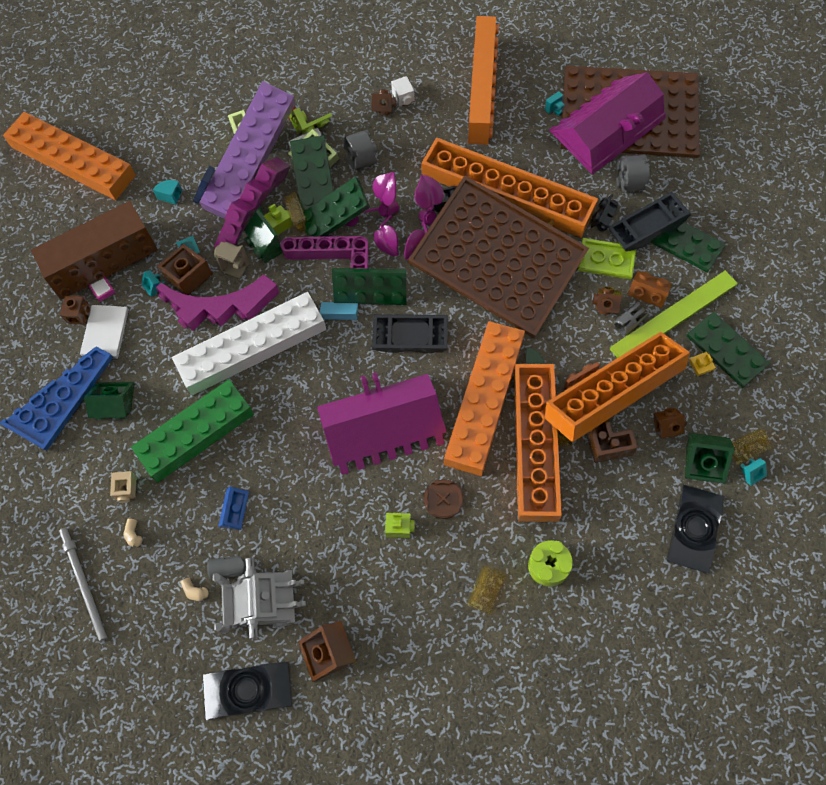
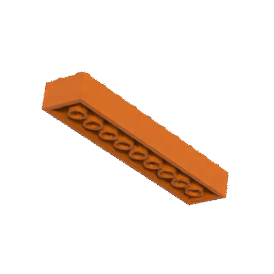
[421,137,598,238]

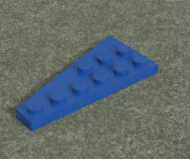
[0,346,113,451]

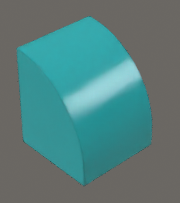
[153,180,183,204]

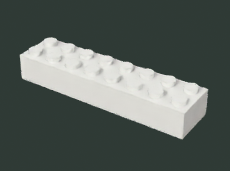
[172,292,326,395]

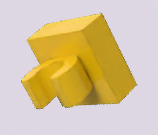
[688,352,716,377]

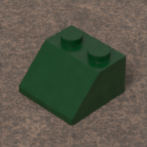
[244,209,283,263]
[84,382,135,420]
[685,433,735,484]

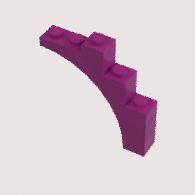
[214,157,291,248]
[156,274,280,331]

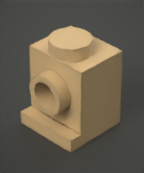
[110,471,137,503]

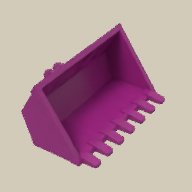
[549,72,666,175]
[317,372,447,475]

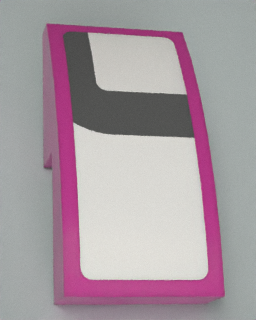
[89,276,116,302]

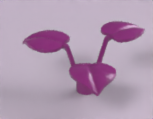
[345,172,399,256]
[404,175,444,260]

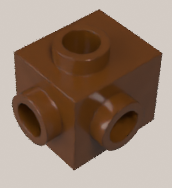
[371,89,396,115]
[593,286,622,315]
[60,295,91,325]
[653,408,687,439]

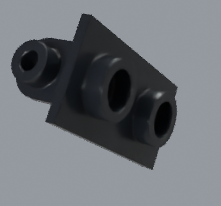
[590,194,618,232]

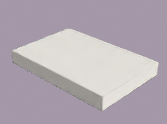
[80,305,129,359]

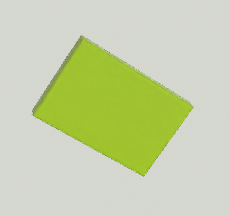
[577,238,636,280]

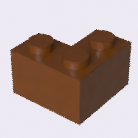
[586,420,638,463]

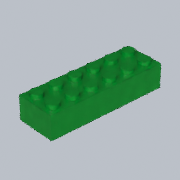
[131,379,254,483]

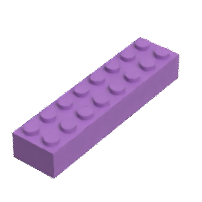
[200,81,295,218]

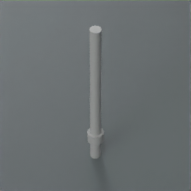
[59,527,108,641]

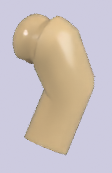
[123,519,142,547]
[180,578,209,601]

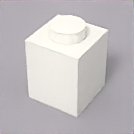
[391,76,415,106]

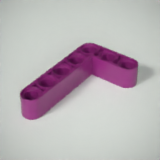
[280,236,369,269]

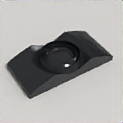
[608,191,691,252]
[372,314,448,353]
[667,485,724,574]
[203,662,292,720]

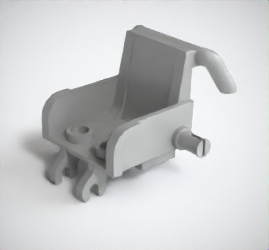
[213,558,306,639]

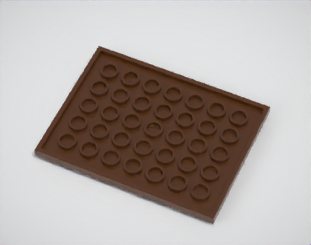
[560,65,700,158]
[408,176,589,338]

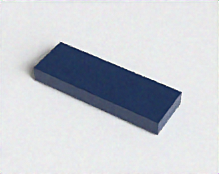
[193,165,215,204]

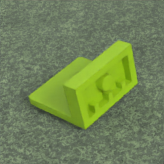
[289,108,332,134]

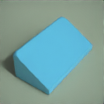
[320,302,358,320]

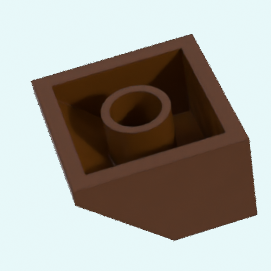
[156,244,213,295]
[298,621,356,682]

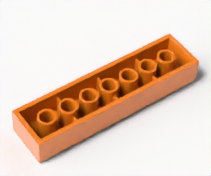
[468,16,499,145]
[3,112,136,201]
[444,321,525,476]
[545,332,690,442]
[514,364,562,522]

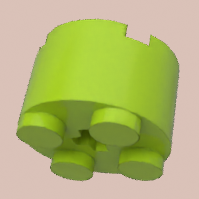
[528,541,572,587]

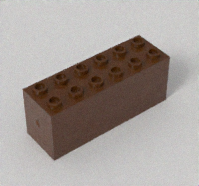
[31,201,158,300]

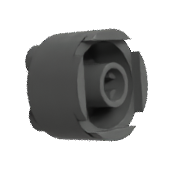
[343,130,377,170]
[616,154,650,192]

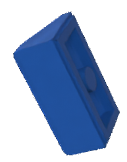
[218,486,249,530]

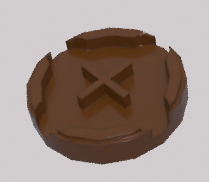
[423,479,463,519]

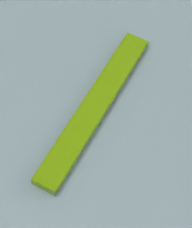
[610,270,738,358]

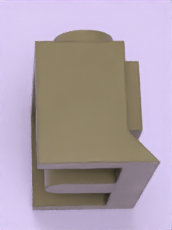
[214,242,250,279]

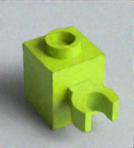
[264,204,293,235]
[385,513,415,538]

